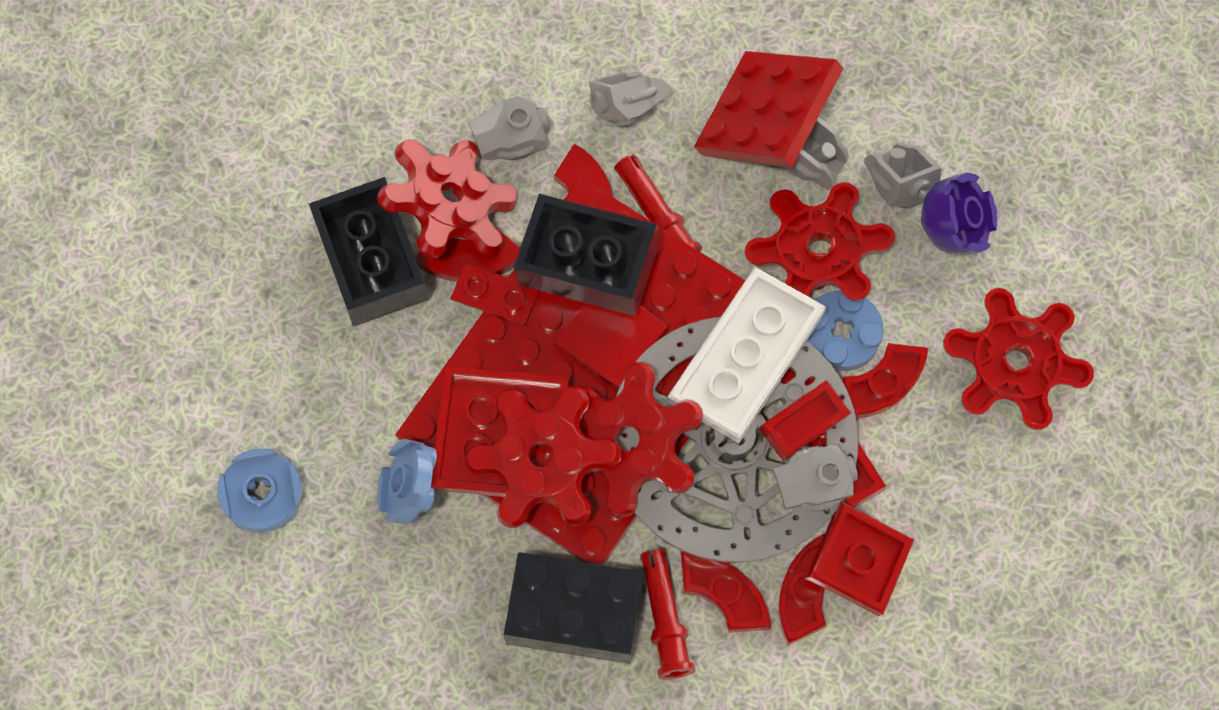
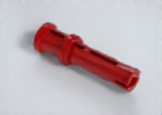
[614,154,702,252]
[640,549,695,680]

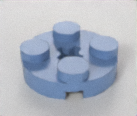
[805,290,883,371]
[377,439,437,524]
[217,449,303,533]

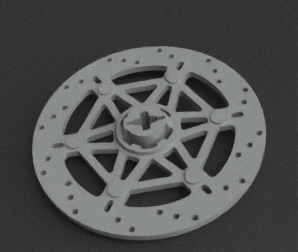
[617,317,858,563]

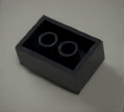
[308,177,429,326]
[513,194,660,316]
[503,552,644,664]

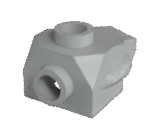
[588,72,671,126]
[469,96,550,161]
[783,117,849,190]
[864,142,942,208]
[772,445,858,512]

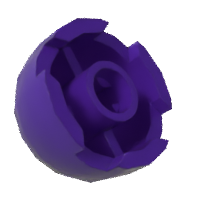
[921,172,998,255]

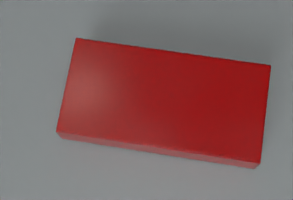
[759,380,851,462]

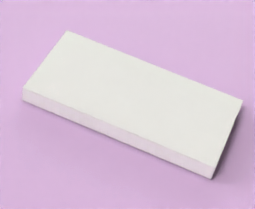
[668,267,826,443]

